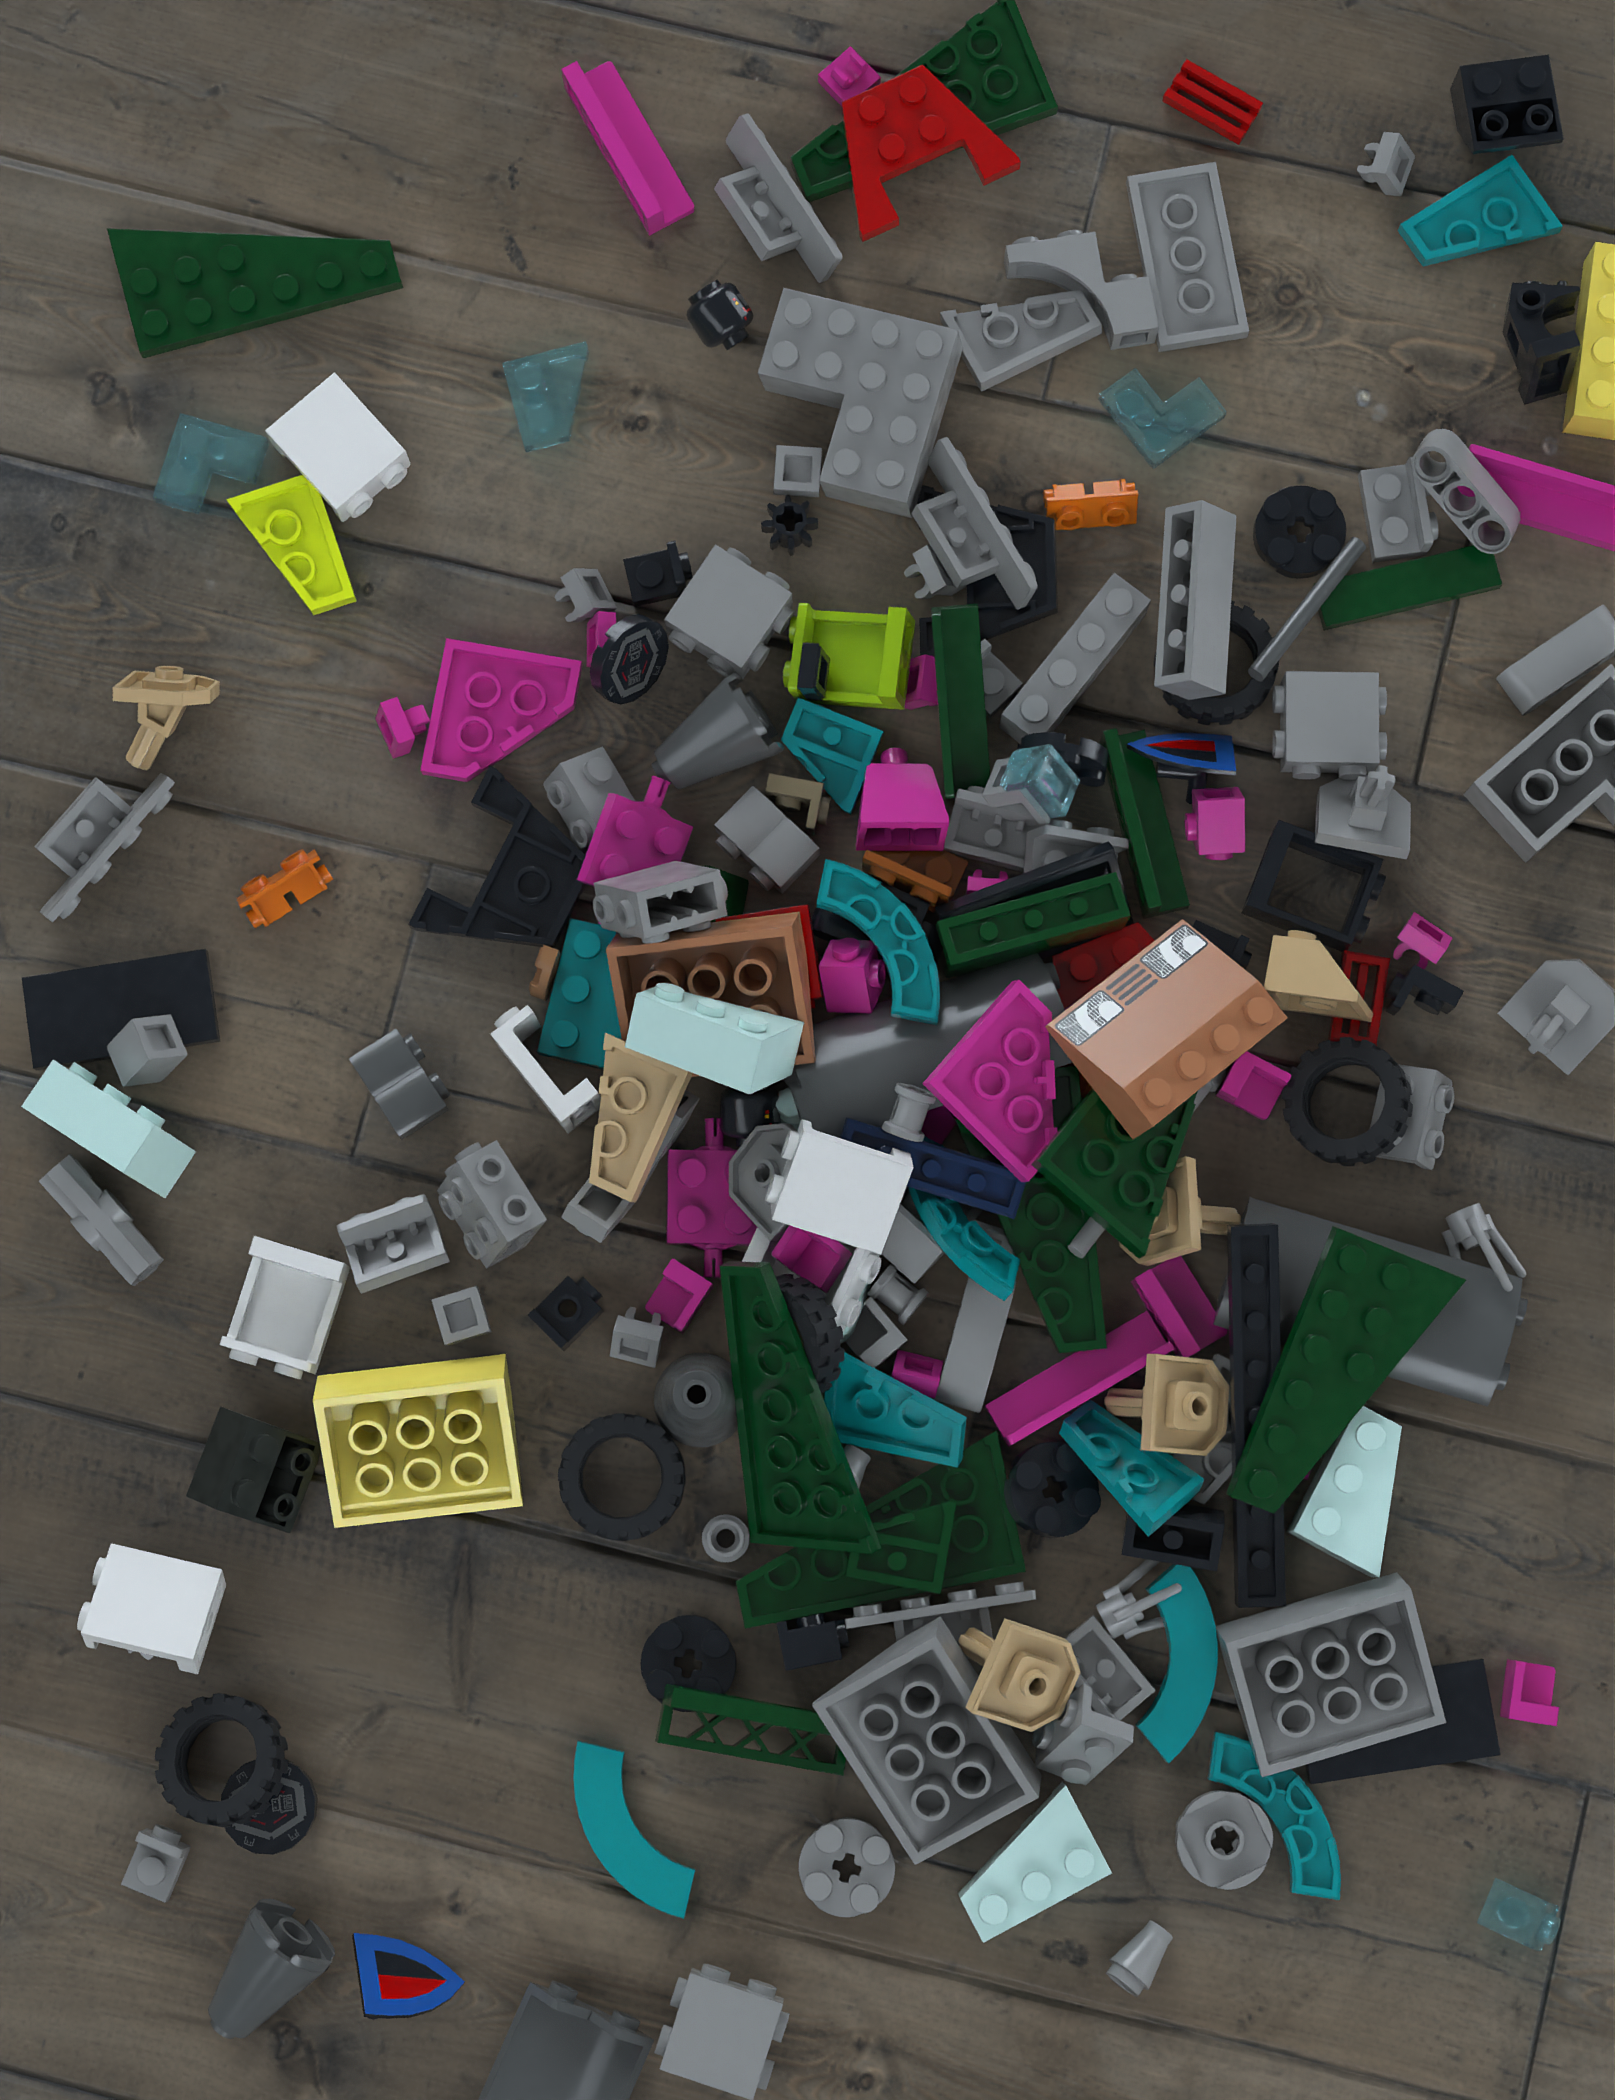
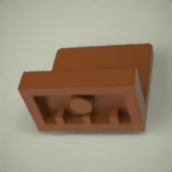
[862,850,969,915]

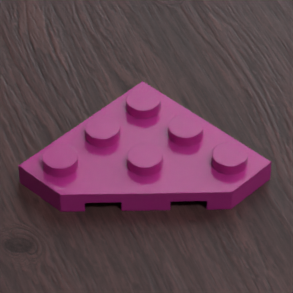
[420,638,583,782]
[922,979,1058,1182]

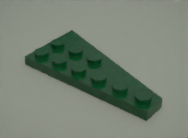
[790,0,1058,203]
[107,228,403,358]
[950,1066,1107,1353]
[1031,1088,1198,1259]
[1226,1226,1466,1514]
[720,1261,882,1554]
[736,1431,1026,1629]

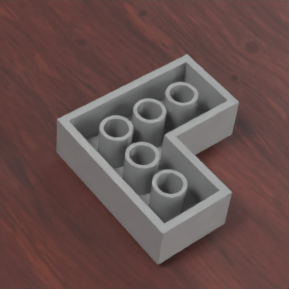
[758,288,963,518]
[1464,664,1615,863]

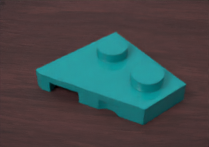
[781,697,884,815]

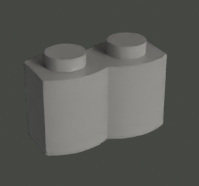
[714,786,821,894]

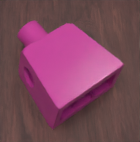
[855,748,949,851]

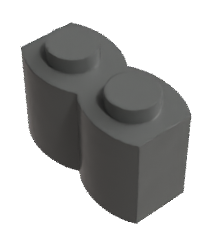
[349,1029,451,1140]

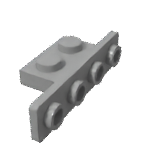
[714,113,842,283]
[912,437,1038,609]
[34,773,175,922]
[845,1581,1037,1659]

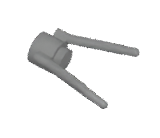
[1442,1203,1526,1292]
[1095,1559,1182,1640]

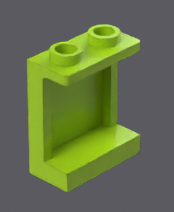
[783,603,916,710]

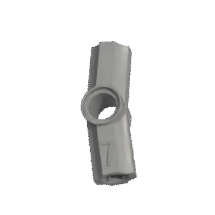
[39,1154,164,1286]

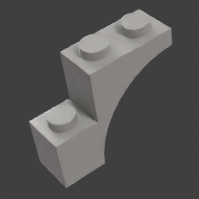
[1004,229,1159,350]
[561,1090,700,1243]

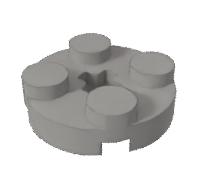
[1175,1790,1273,1890]
[799,1817,895,1917]

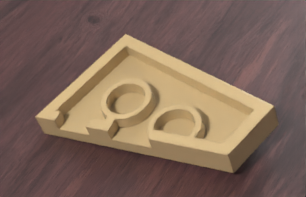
[589,1033,693,1203]

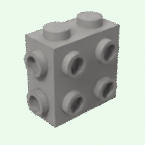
[664,544,795,679]
[1272,671,1387,780]
[593,861,728,943]
[437,1140,547,1269]
[654,1964,790,2100]

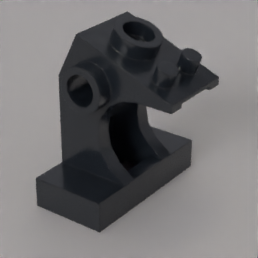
[1503,281,1581,405]

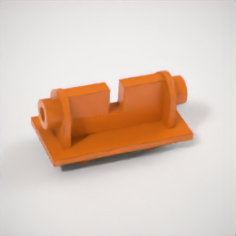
[1043,479,1138,530]
[236,849,334,928]

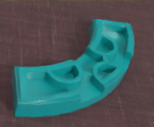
[816,859,940,1025]
[909,1136,1020,1301]
[1135,1564,1218,1763]
[1208,1731,1341,1900]
[573,1740,696,1919]

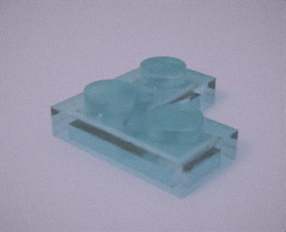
[1098,368,1227,469]
[153,413,269,514]

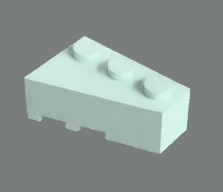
[625,983,804,1094]
[21,1060,196,1198]
[1286,1406,1402,1577]
[958,1782,1112,1943]

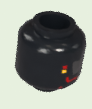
[686,279,753,350]
[720,1085,781,1147]

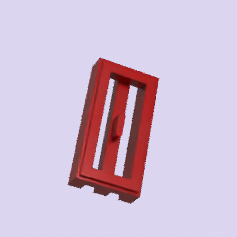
[1162,59,1263,145]
[1328,950,1390,1046]

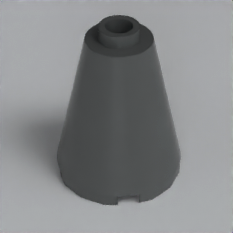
[652,672,784,790]
[654,1353,738,1447]
[208,1899,335,2039]

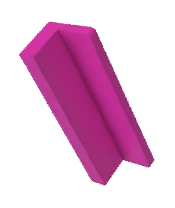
[561,61,695,236]
[1457,444,1615,552]
[984,1311,1175,1447]

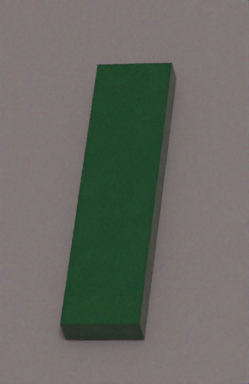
[1313,545,1502,631]

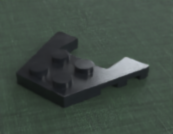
[917,485,1058,657]
[408,766,586,948]

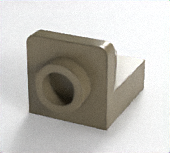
[765,773,831,836]

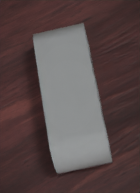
[1411,429,1521,554]
[1496,604,1615,716]
[934,1277,1016,1413]

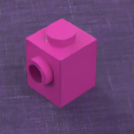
[1184,787,1245,860]
[818,938,886,1014]

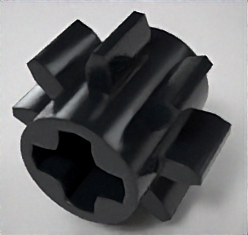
[761,495,818,556]

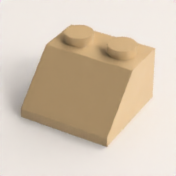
[1264,930,1373,1022]

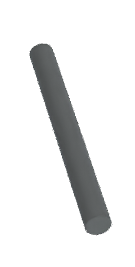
[1248,537,1366,682]

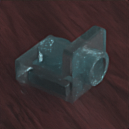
[1000,744,1080,818]
[1477,1878,1560,1951]

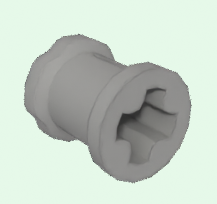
[882,1083,937,1142]
[867,1263,929,1325]

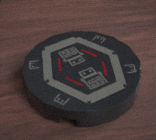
[590,614,669,705]
[221,1758,318,1855]

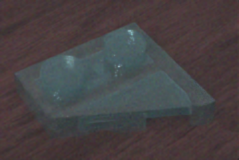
[502,341,589,452]

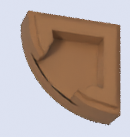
[529,945,561,1001]

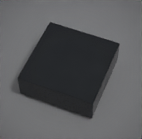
[797,643,830,701]

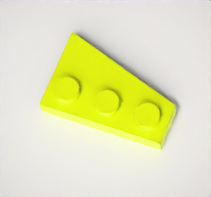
[226,475,357,615]

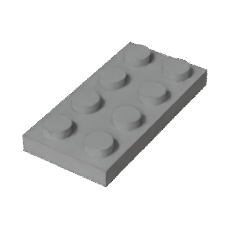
[1126,162,1249,352]

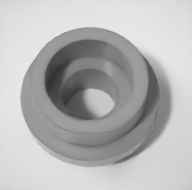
[702,1514,750,1562]

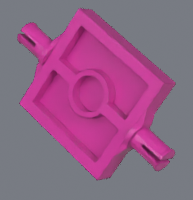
[577,776,693,925]
[666,1118,757,1278]

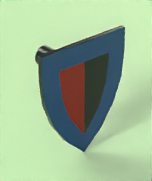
[1127,733,1236,804]
[352,1933,465,2020]

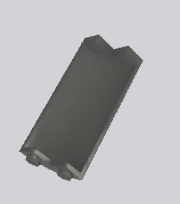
[784,953,1073,1138]
[1214,1197,1528,1407]
[478,1981,654,2100]

